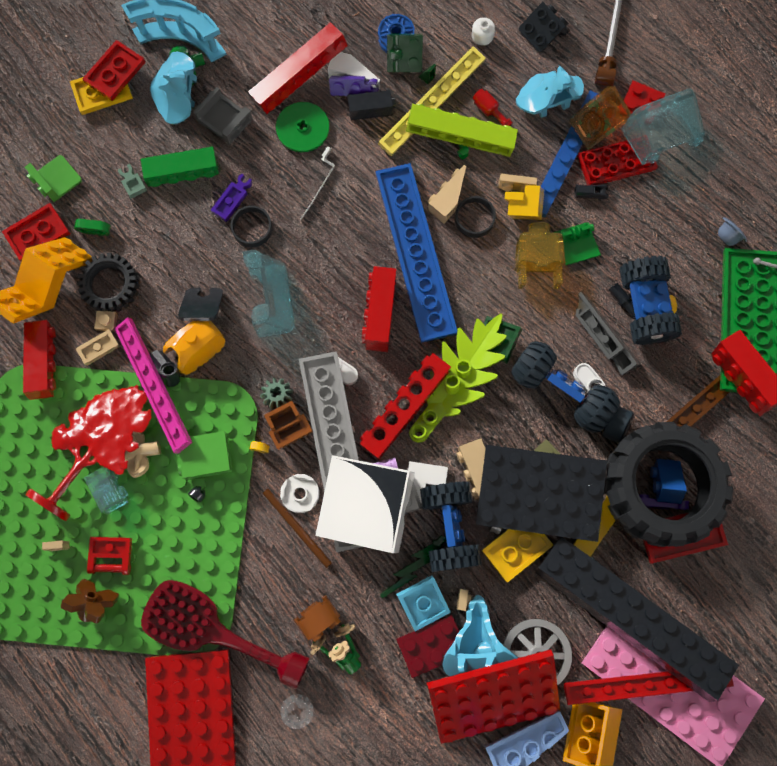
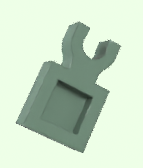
[118,164,147,199]

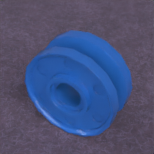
[378,14,414,53]

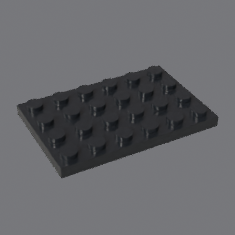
[476,444,607,542]

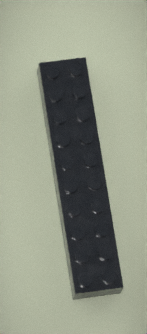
[535,537,739,702]

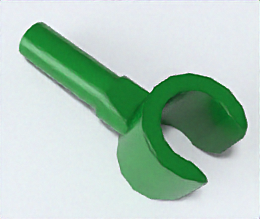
[457,144,469,160]

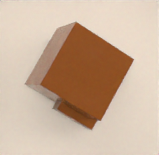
[264,401,313,450]

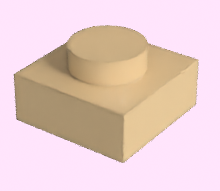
[94,311,118,332]
[456,589,471,611]

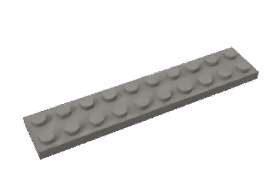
[299,351,363,552]

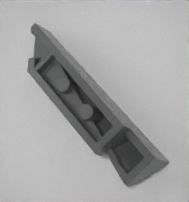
[575,292,642,376]

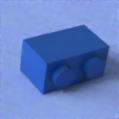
[650,459,687,504]

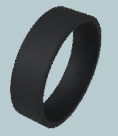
[455,196,496,238]
[231,206,272,248]

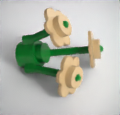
[310,623,361,674]

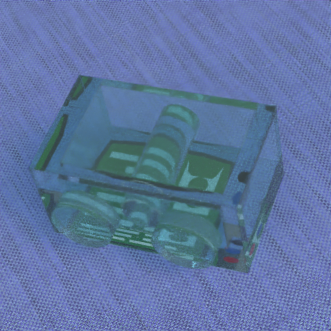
[84,467,128,514]

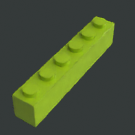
[406,103,518,157]

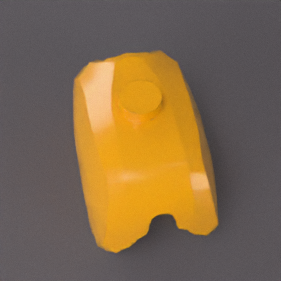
[163,321,226,375]

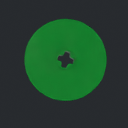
[276,102,329,152]

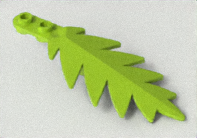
[409,314,506,443]

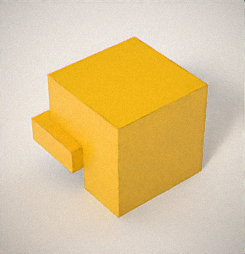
[505,185,544,220]

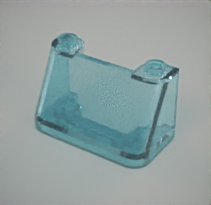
[621,88,706,165]
[242,250,295,338]

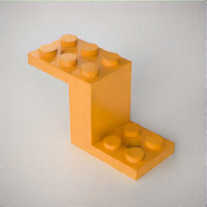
[0,237,92,324]

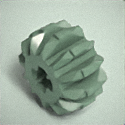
[260,378,293,410]

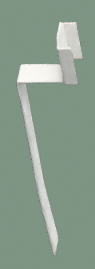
[300,146,334,221]

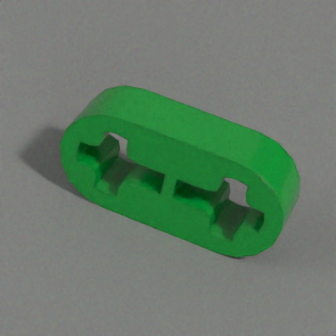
[74,219,111,236]

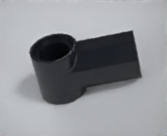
[150,350,180,387]

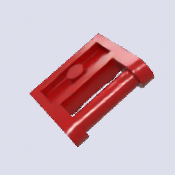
[87,537,132,575]

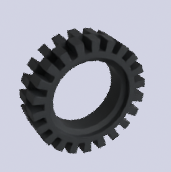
[77,253,140,312]

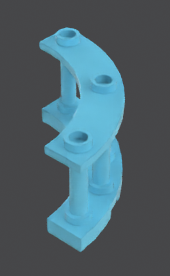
[121,0,227,62]

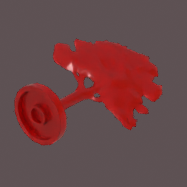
[25,385,152,521]

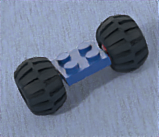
[511,341,620,433]

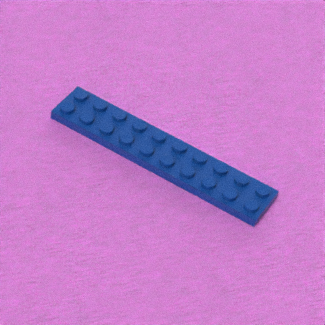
[376,163,457,343]

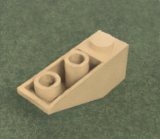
[428,165,466,224]
[456,439,485,502]

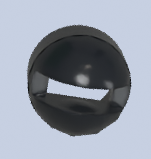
[188,486,206,503]

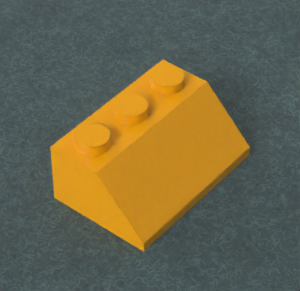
[562,702,622,766]

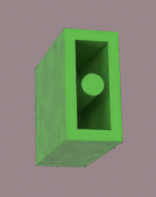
[176,431,233,480]

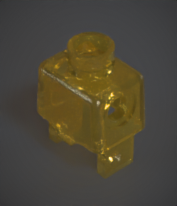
[515,222,565,289]

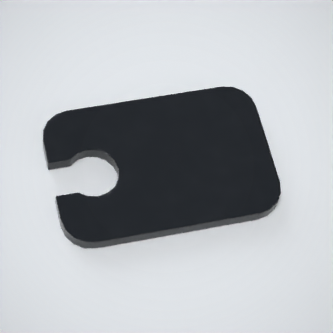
[178,288,223,321]

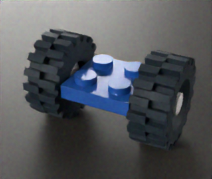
[619,256,682,345]
[420,481,482,572]

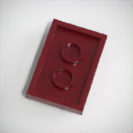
[396,615,459,678]

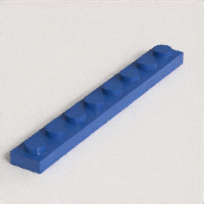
[541,90,606,218]

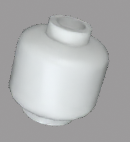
[472,18,495,45]

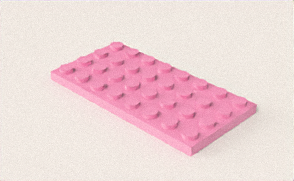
[581,626,765,766]

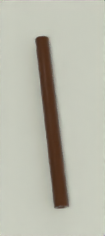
[262,488,332,568]

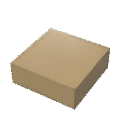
[42,540,70,551]

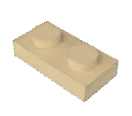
[498,174,537,193]
[76,329,120,366]

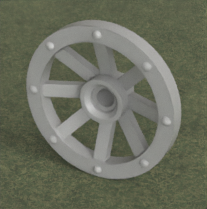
[503,619,572,685]

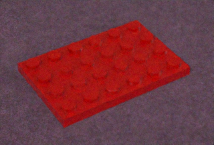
[145,649,236,766]
[427,649,560,744]

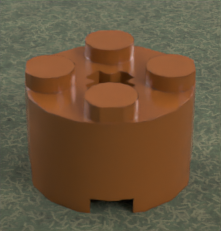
[293,595,341,642]

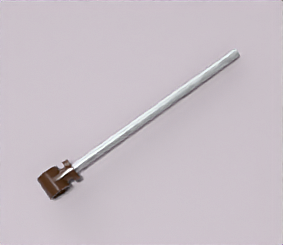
[594,0,622,87]

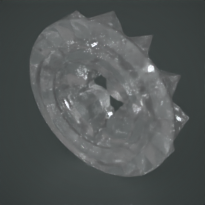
[280,694,314,729]

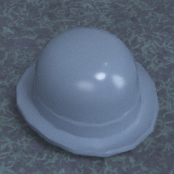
[718,217,747,246]

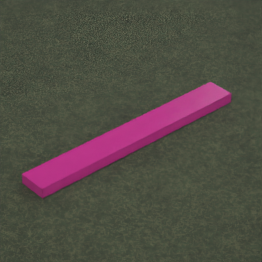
[115,317,193,454]

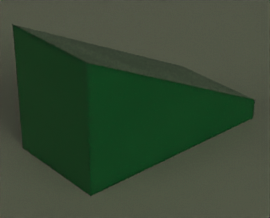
[418,63,436,84]

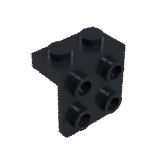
[519,1,570,52]

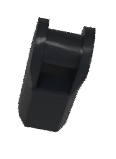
[574,184,608,200]

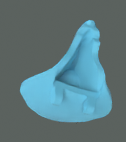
[150,51,197,125]
[516,66,584,118]
[443,595,518,676]

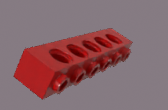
[360,353,451,460]

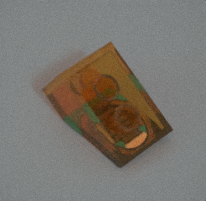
[569,86,633,150]

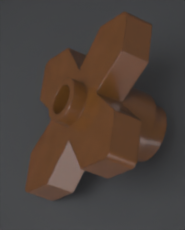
[61,579,119,624]

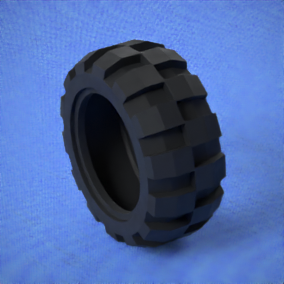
[604,422,734,547]

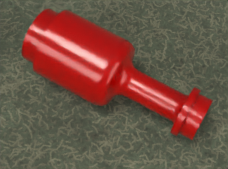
[472,89,513,126]

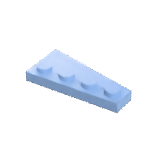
[484,711,569,766]

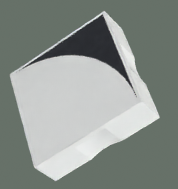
[315,455,415,553]

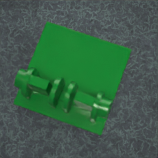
[554,222,601,266]

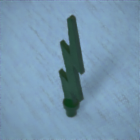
[380,535,447,598]

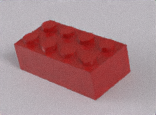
[362,266,396,352]
[711,330,777,416]

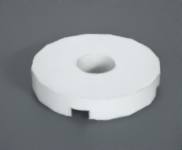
[280,474,320,513]

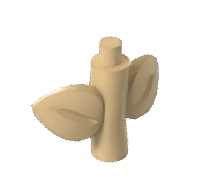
[125,431,161,478]

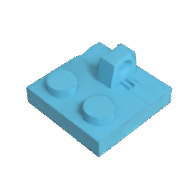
[396,575,451,631]

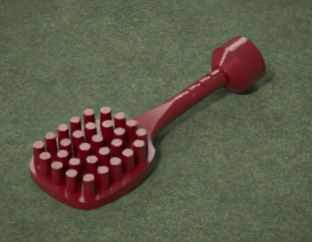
[141,580,310,690]

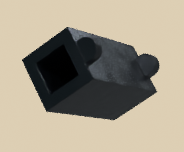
[347,90,396,120]

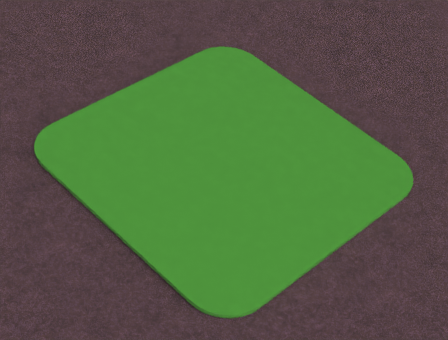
[0,365,258,655]

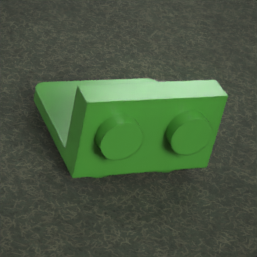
[25,155,82,202]

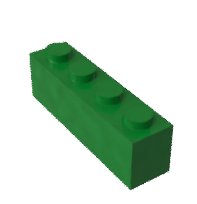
[141,146,219,187]

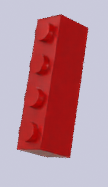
[23,320,56,400]

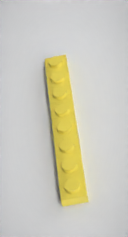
[378,46,486,156]

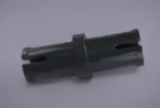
[608,282,635,318]

